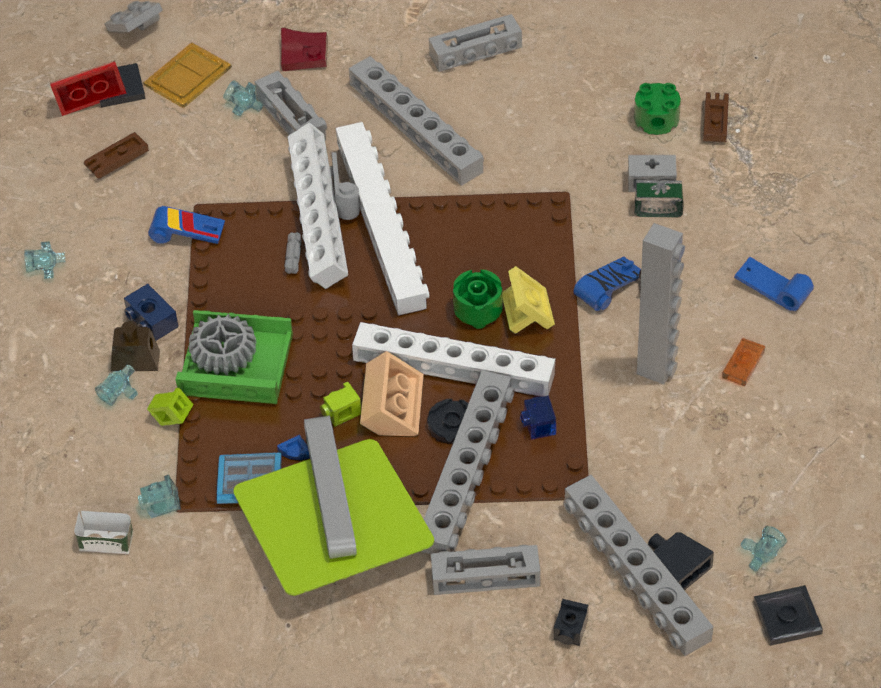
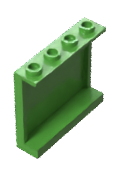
[175,310,293,404]

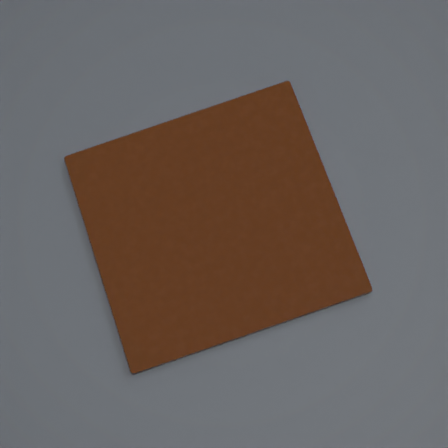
[174,191,589,513]

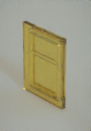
[143,42,232,108]

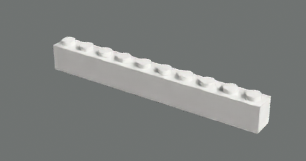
[336,122,429,315]

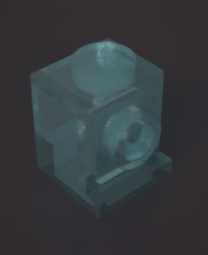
[138,475,181,518]

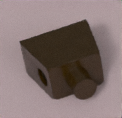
[111,321,160,372]

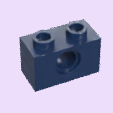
[124,283,179,341]

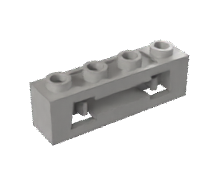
[429,14,522,72]
[254,71,327,140]
[431,545,540,595]

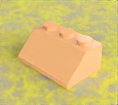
[360,351,424,436]

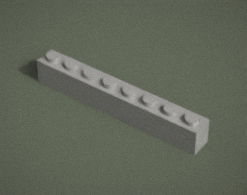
[637,223,685,384]

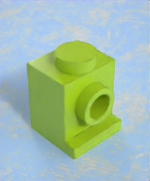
[320,382,361,426]
[147,388,193,426]

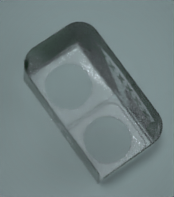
[634,180,684,218]

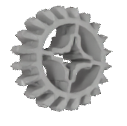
[189,313,256,376]

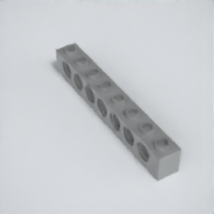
[349,56,484,186]
[420,370,515,554]
[563,475,714,656]

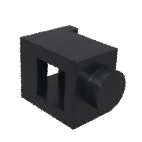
[554,599,589,646]

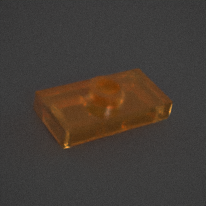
[722,338,765,386]

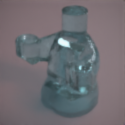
[223,80,263,117]
[24,241,66,279]
[95,365,138,406]
[740,526,787,572]

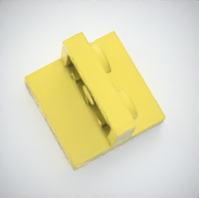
[502,266,555,333]

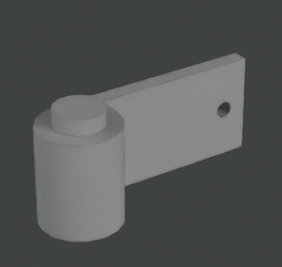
[329,152,360,220]

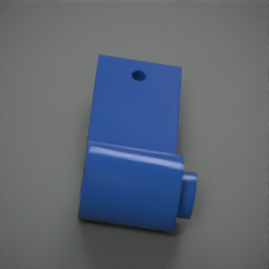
[734,257,814,311]

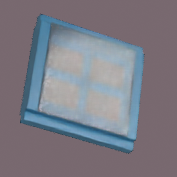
[217,453,282,504]

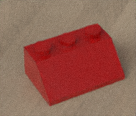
[50,60,127,116]

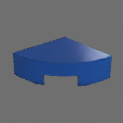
[277,435,310,460]

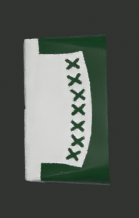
[74,511,133,554]

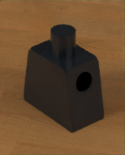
[648,532,714,591]

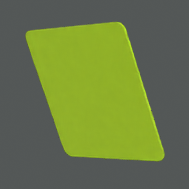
[233,439,434,596]

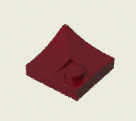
[281,27,328,71]

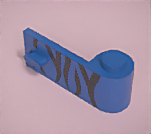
[573,257,641,311]

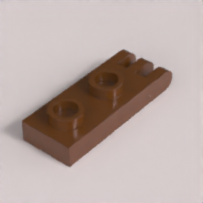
[703,92,729,142]
[84,132,149,179]

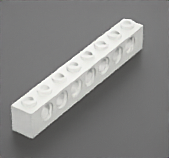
[288,122,348,289]
[353,322,555,398]

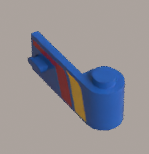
[148,206,225,244]

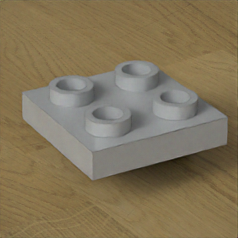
[104,1,163,32]

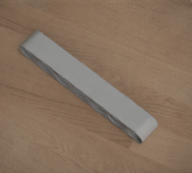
[304,416,357,559]

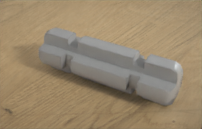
[285,232,301,274]

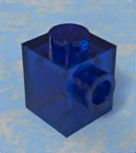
[520,395,556,439]

